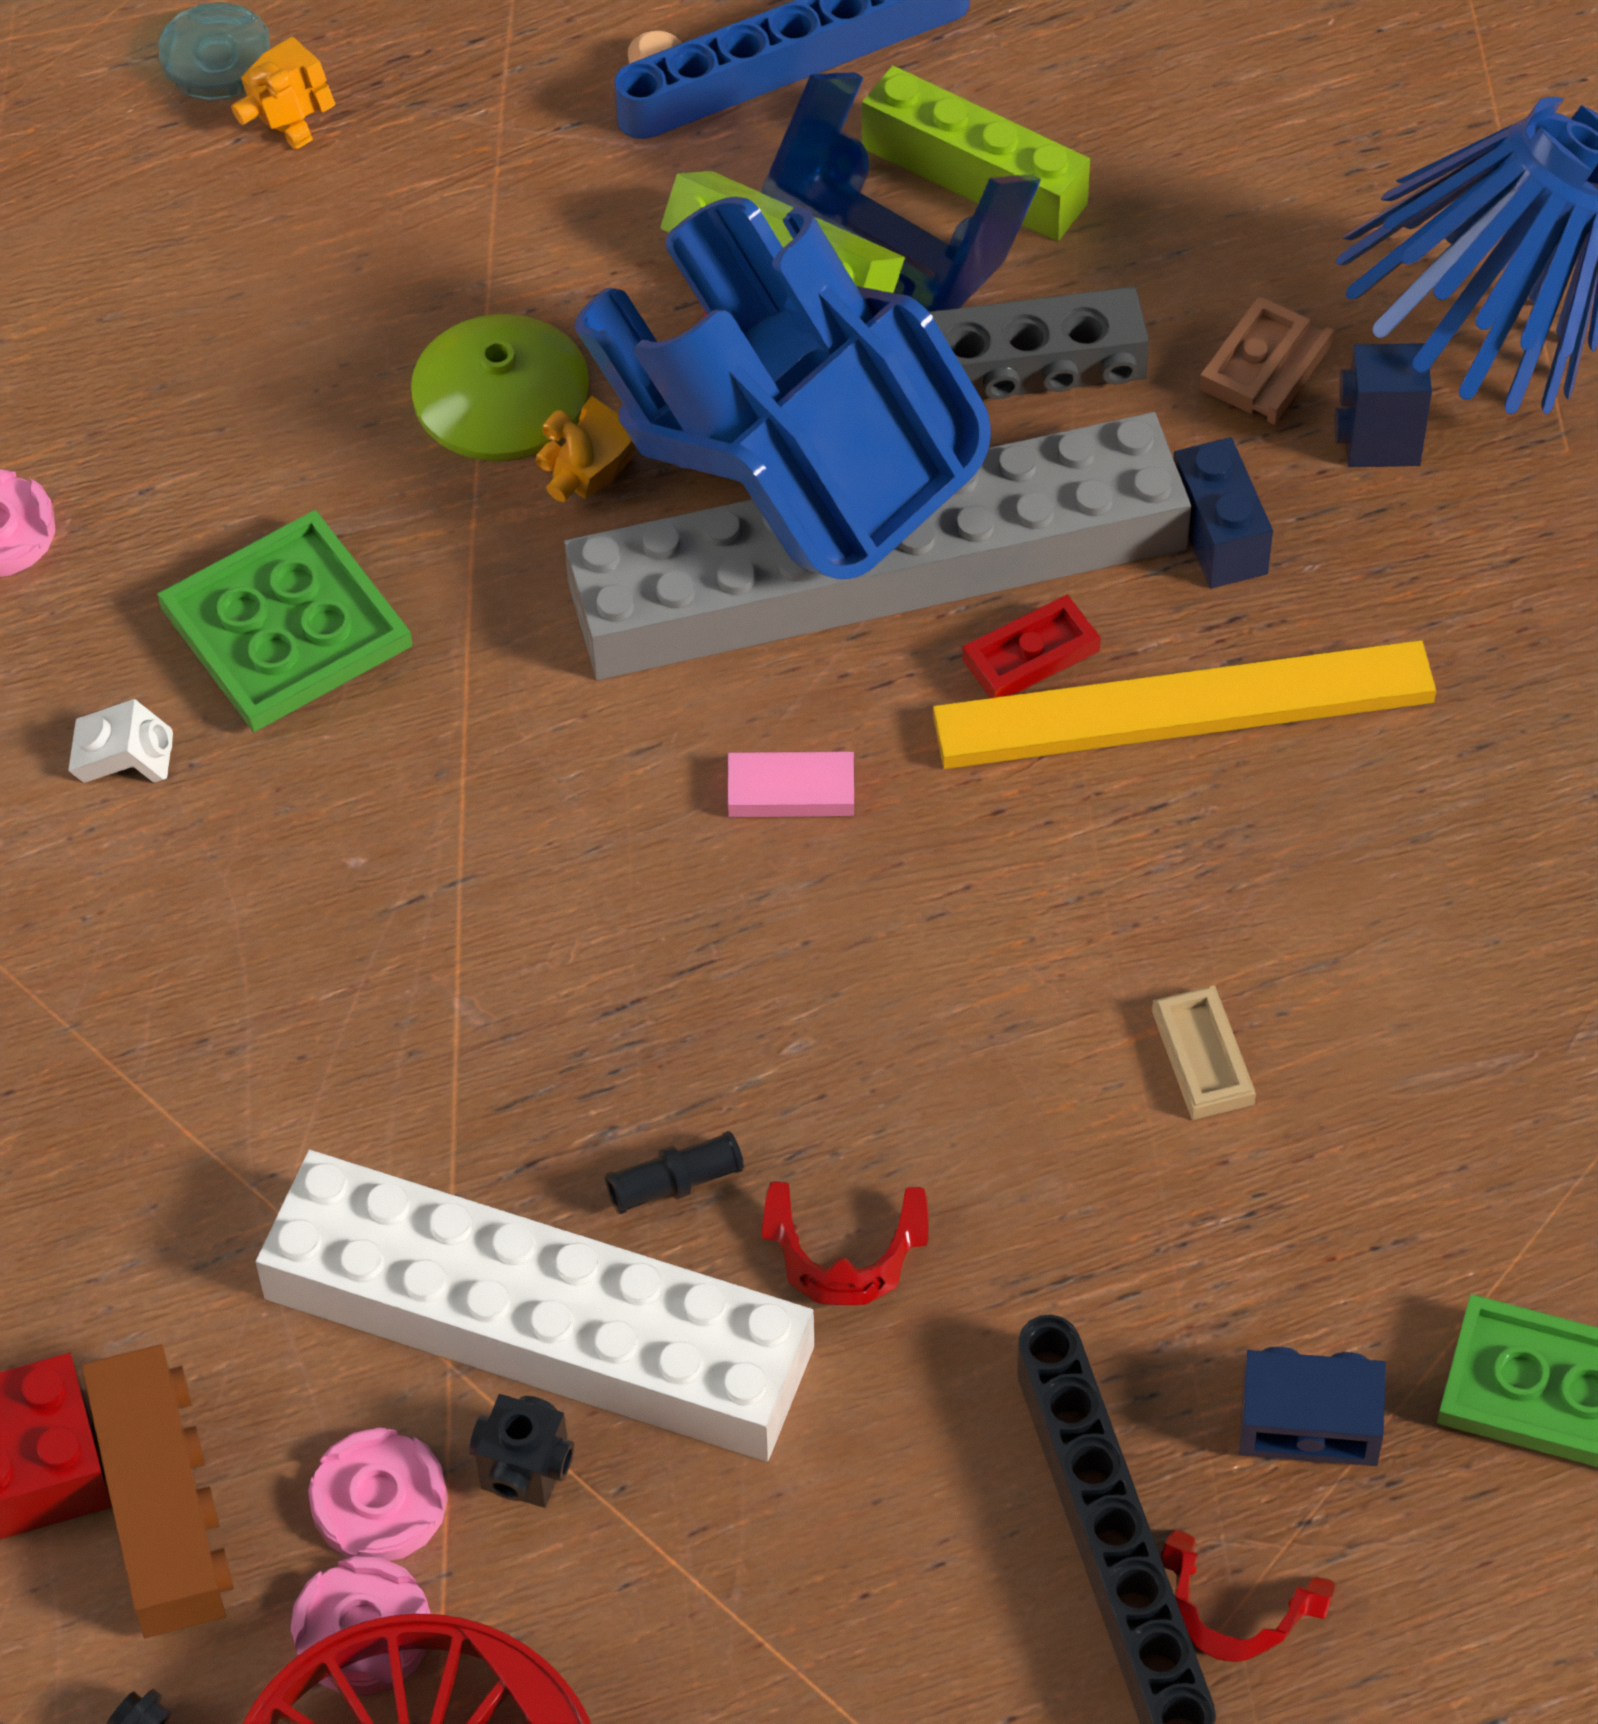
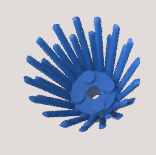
[1335,96,1598,415]

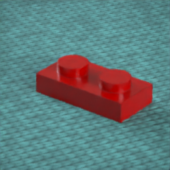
[962,594,1101,698]

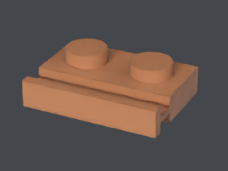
[1199,295,1334,425]

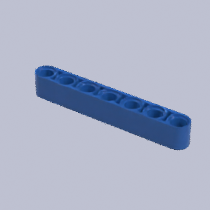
[614,0,970,139]

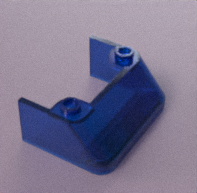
[761,72,1041,312]

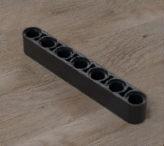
[1017,1314,1216,1724]

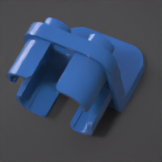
[574,197,991,579]

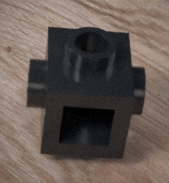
[469,1394,574,1508]

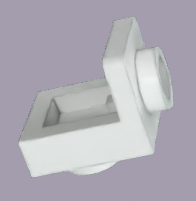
[68,699,173,783]

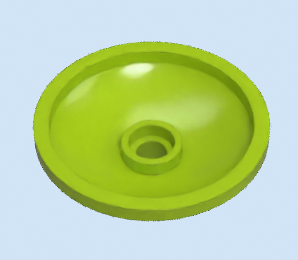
[411,314,590,461]

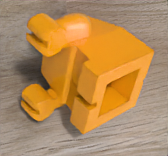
[231,36,335,150]
[535,396,636,502]

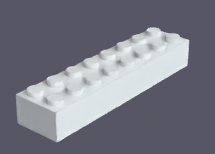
[256,1149,814,1462]

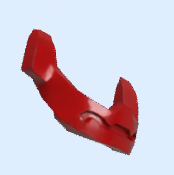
[762,1181,929,1306]
[1160,1530,1335,1662]

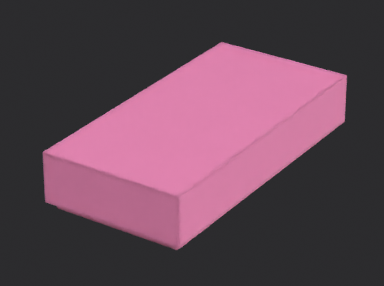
[728,752,854,817]

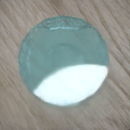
[158,2,271,100]

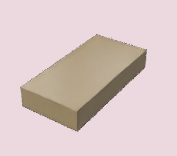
[1152,985,1256,1121]

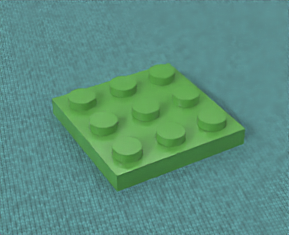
[157,509,413,733]

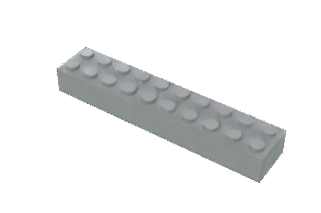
[564,412,1191,681]

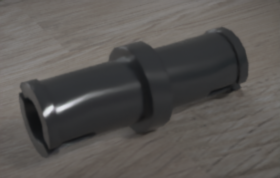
[605,1131,744,1214]

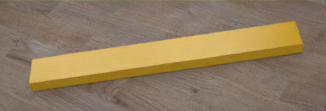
[933,640,1436,769]

